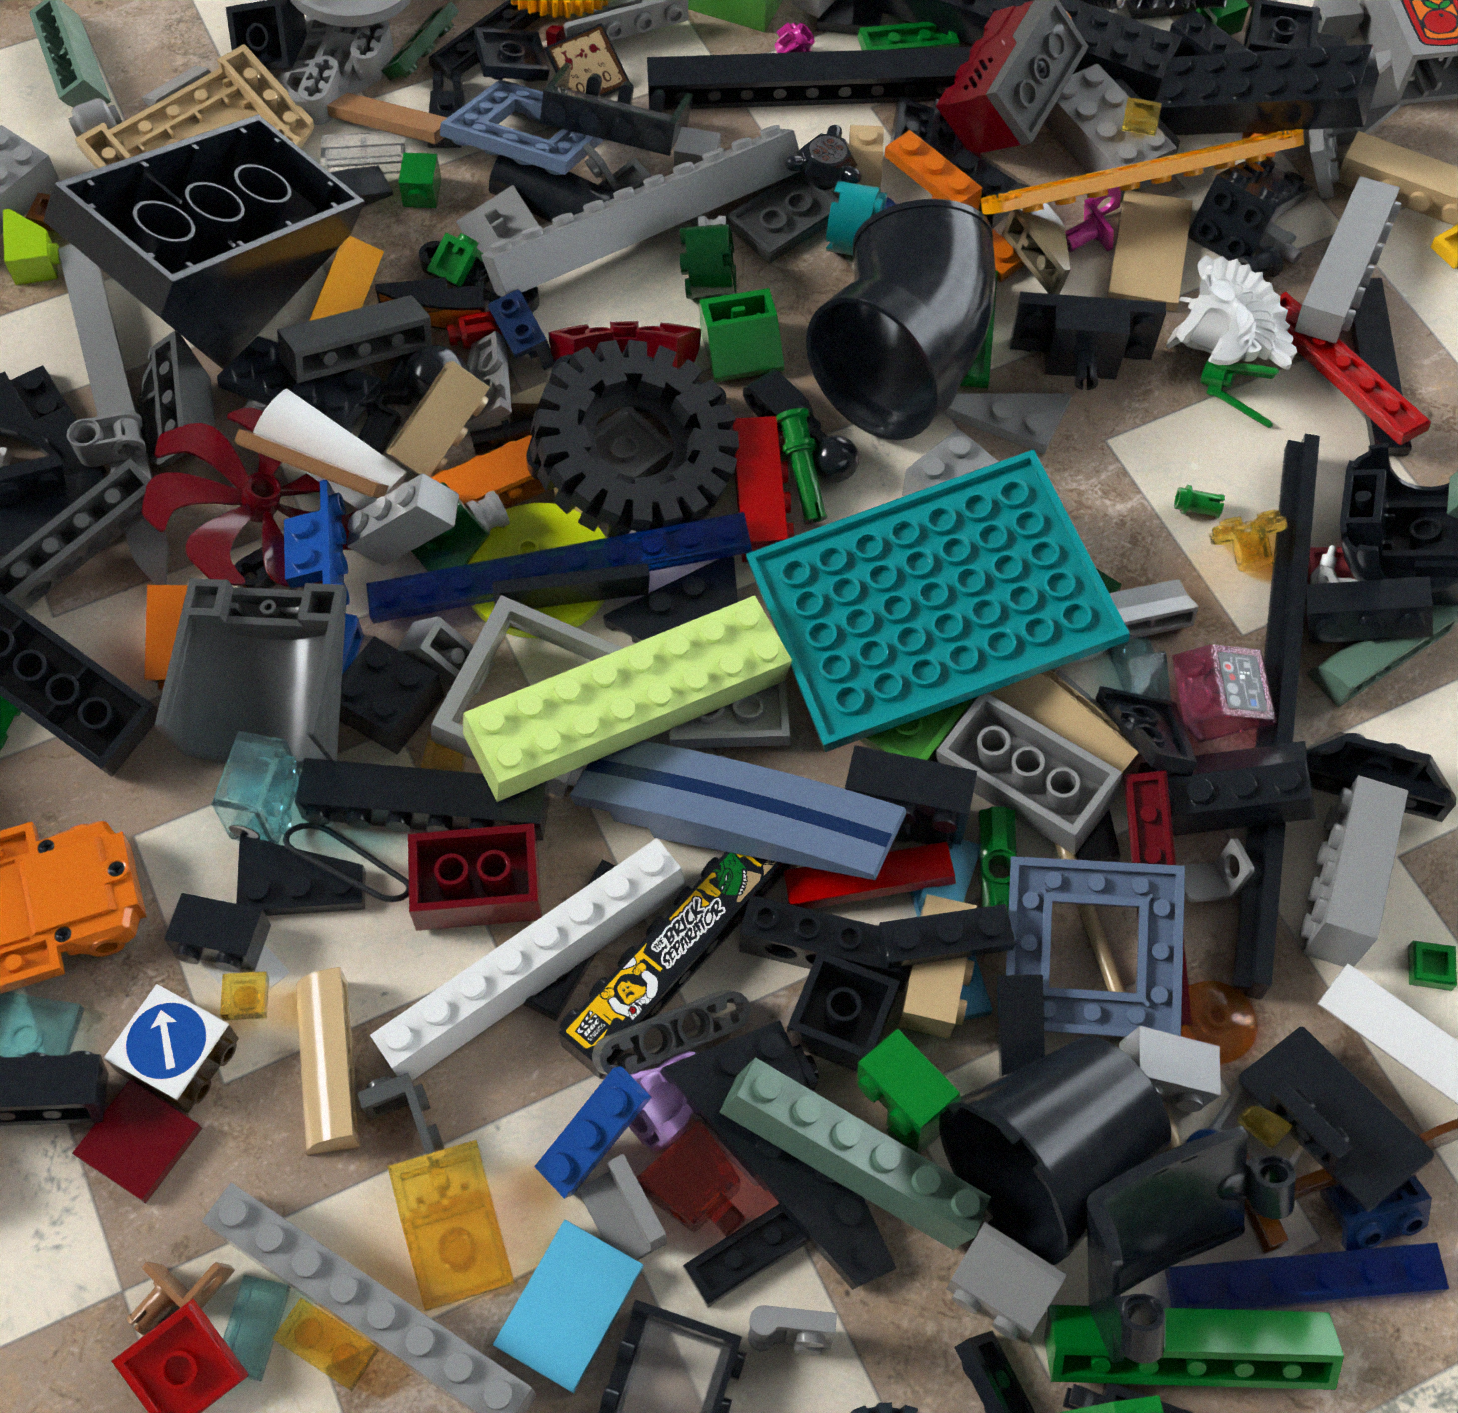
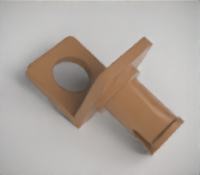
[126,1262,235,1336]

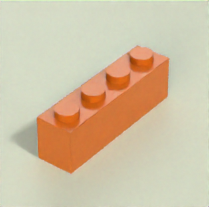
[430,435,548,509]

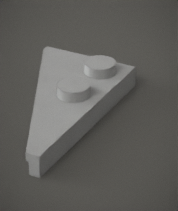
[942,393,1072,454]

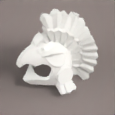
[1166,255,1297,370]

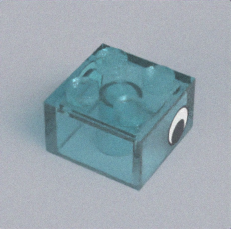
[211,731,301,844]

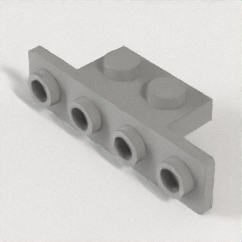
[564,0,689,41]

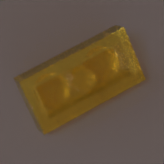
[272,1298,379,1392]

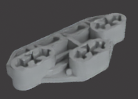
[277,16,394,125]

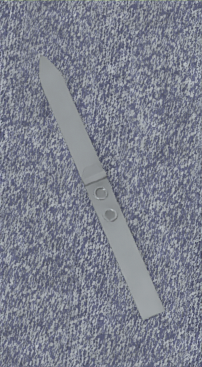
[58,244,170,585]

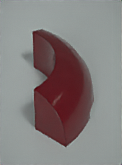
[548,321,701,369]

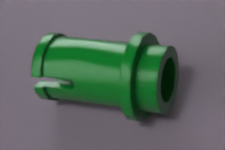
[1174,485,1225,518]

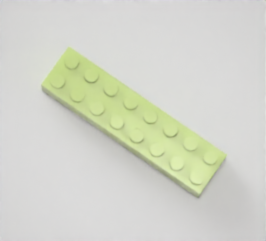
[463,595,792,802]

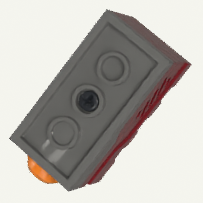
[936,0,1089,153]

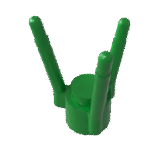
[1200,356,1279,428]

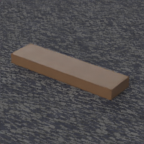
[327,92,447,144]
[234,429,389,498]

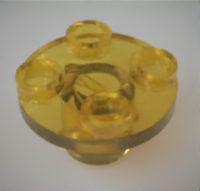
[1209,509,1288,573]

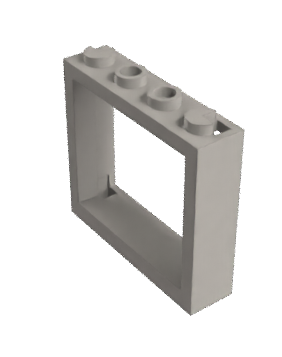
[431,595,623,798]

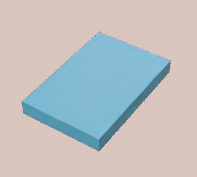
[493,1219,644,1394]

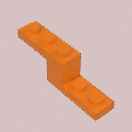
[884,130,1025,283]

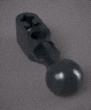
[743,369,859,483]

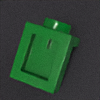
[427,232,483,287]

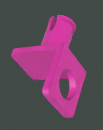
[1065,187,1121,252]

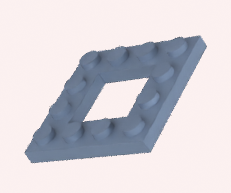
[440,80,605,175]
[1006,856,1185,1037]

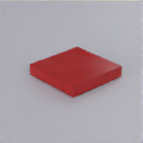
[111,1298,249,1413]

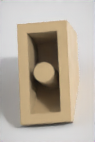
[849,125,884,189]

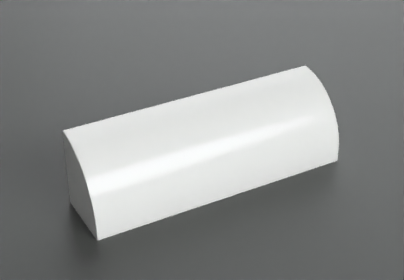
[253,388,407,510]
[1317,963,1458,1105]

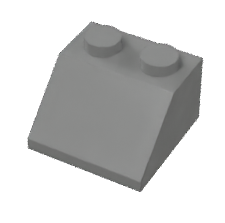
[946,1222,1067,1341]

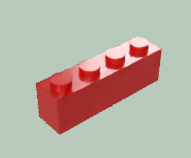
[732,416,794,563]

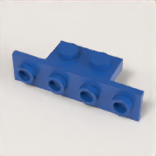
[284,480,350,622]

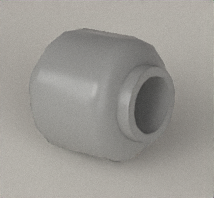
[68,98,122,137]

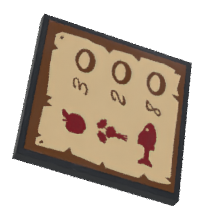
[544,23,630,98]

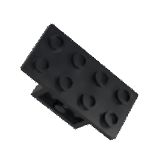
[0,453,104,560]
[1238,1027,1434,1212]

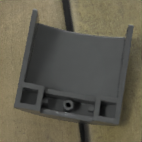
[155,578,347,768]

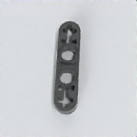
[592,990,751,1075]

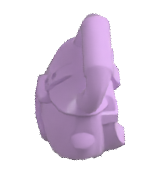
[628,1051,696,1151]

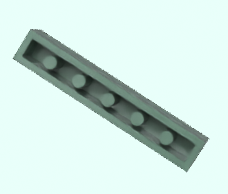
[720,1057,991,1250]

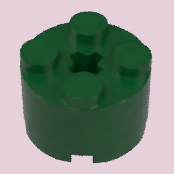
[680,224,737,299]

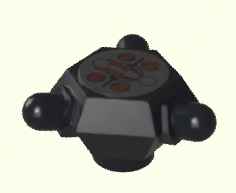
[785,125,862,190]

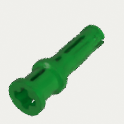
[776,408,828,524]

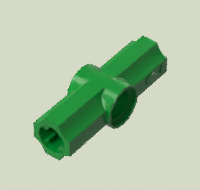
[977,806,1017,911]

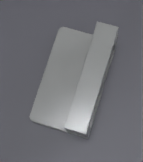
[579,1154,667,1260]

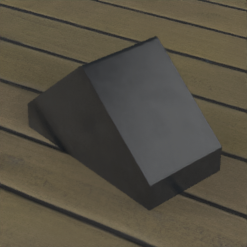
[43,114,365,369]

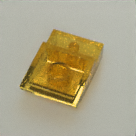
[388,1140,515,1311]

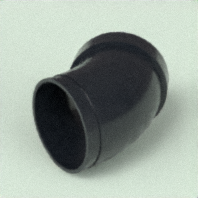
[806,199,996,440]

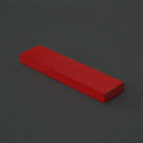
[784,842,956,909]

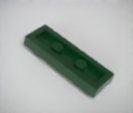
[381,1,459,81]

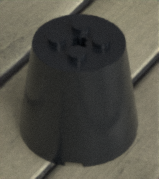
[939,1036,1171,1265]

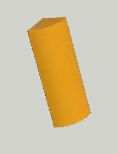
[308,236,384,321]

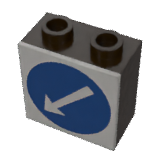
[104,984,239,1113]

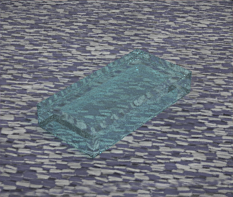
[223,1275,291,1382]

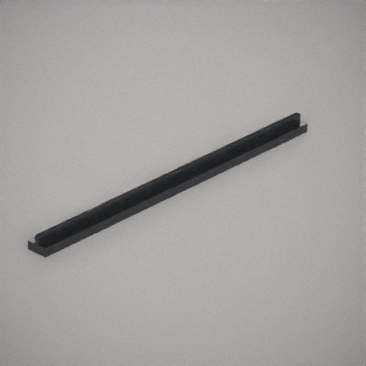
[1232,433,1320,1000]

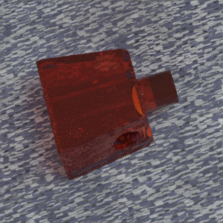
[636,1120,746,1237]

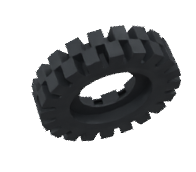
[530,340,739,542]

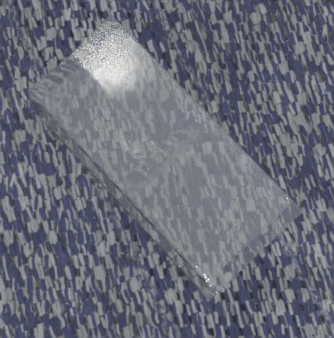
[320,131,408,174]

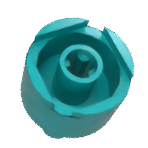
[826,181,887,256]

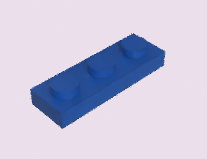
[534,1066,652,1199]

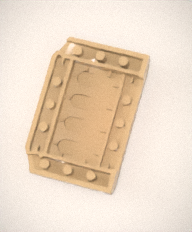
[75,44,314,169]

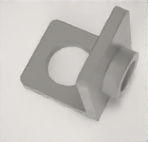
[1178,839,1254,902]

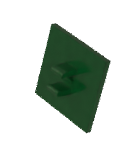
[411,482,490,590]

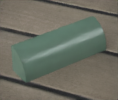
[29,0,111,107]
[1307,605,1458,708]

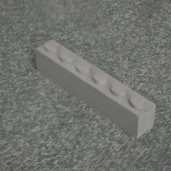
[1294,176,1402,344]

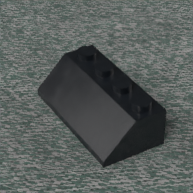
[1138,741,1316,836]

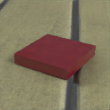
[72,1079,202,1204]

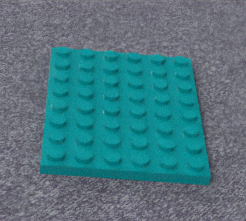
[746,449,1130,752]

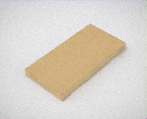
[1107,190,1193,312]

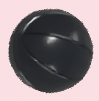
[404,345,468,404]

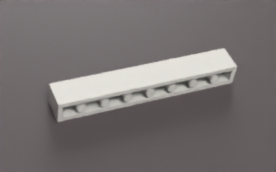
[370,838,686,1081]

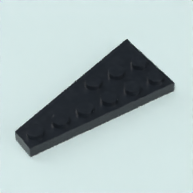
[660,1020,897,1290]

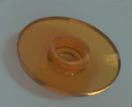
[1181,981,1258,1064]

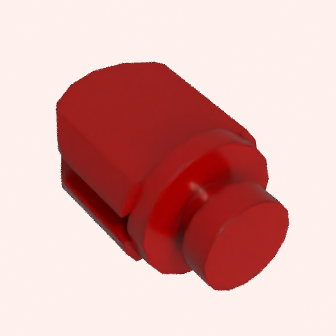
[446,311,503,349]

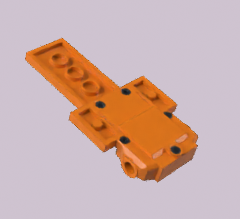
[0,821,147,994]

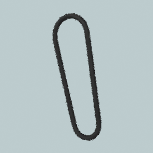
[283,822,409,902]

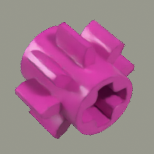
[775,22,815,53]

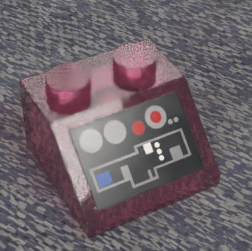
[1172,644,1277,744]

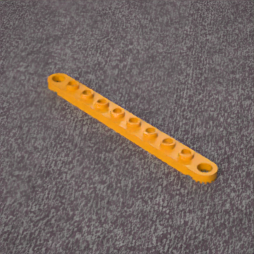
[981,129,1304,214]

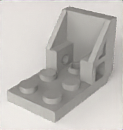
[1309,50,1399,200]

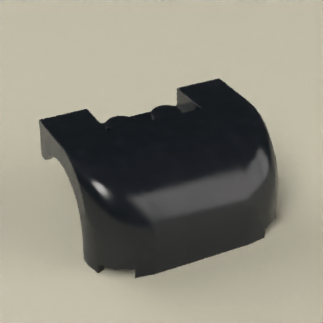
[1340,443,1458,605]

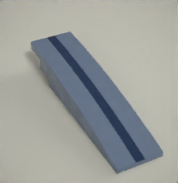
[570,740,907,880]

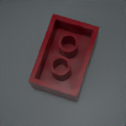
[408,823,542,931]

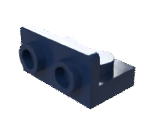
[488,289,555,370]
[1320,1175,1432,1252]

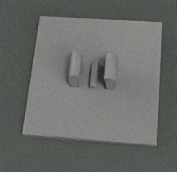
[456,185,539,254]

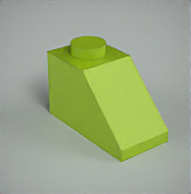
[3,209,61,285]

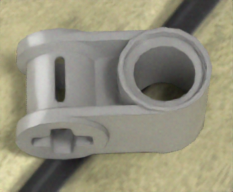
[67,410,146,467]

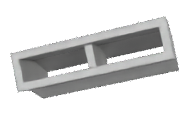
[1109,579,1199,639]

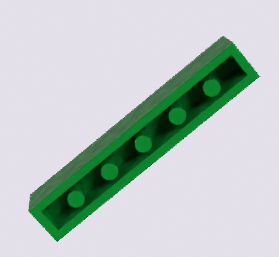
[1044,1305,1344,1390]

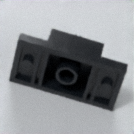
[1010,292,1166,390]

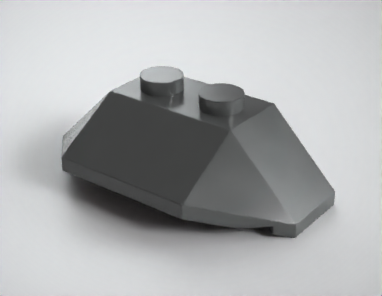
[138,331,216,468]

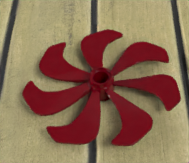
[142,407,358,588]

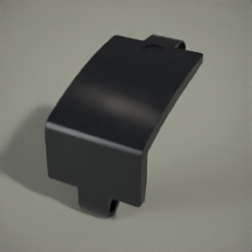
[1087,1126,1296,1363]

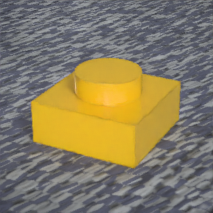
[1430,224,1458,269]

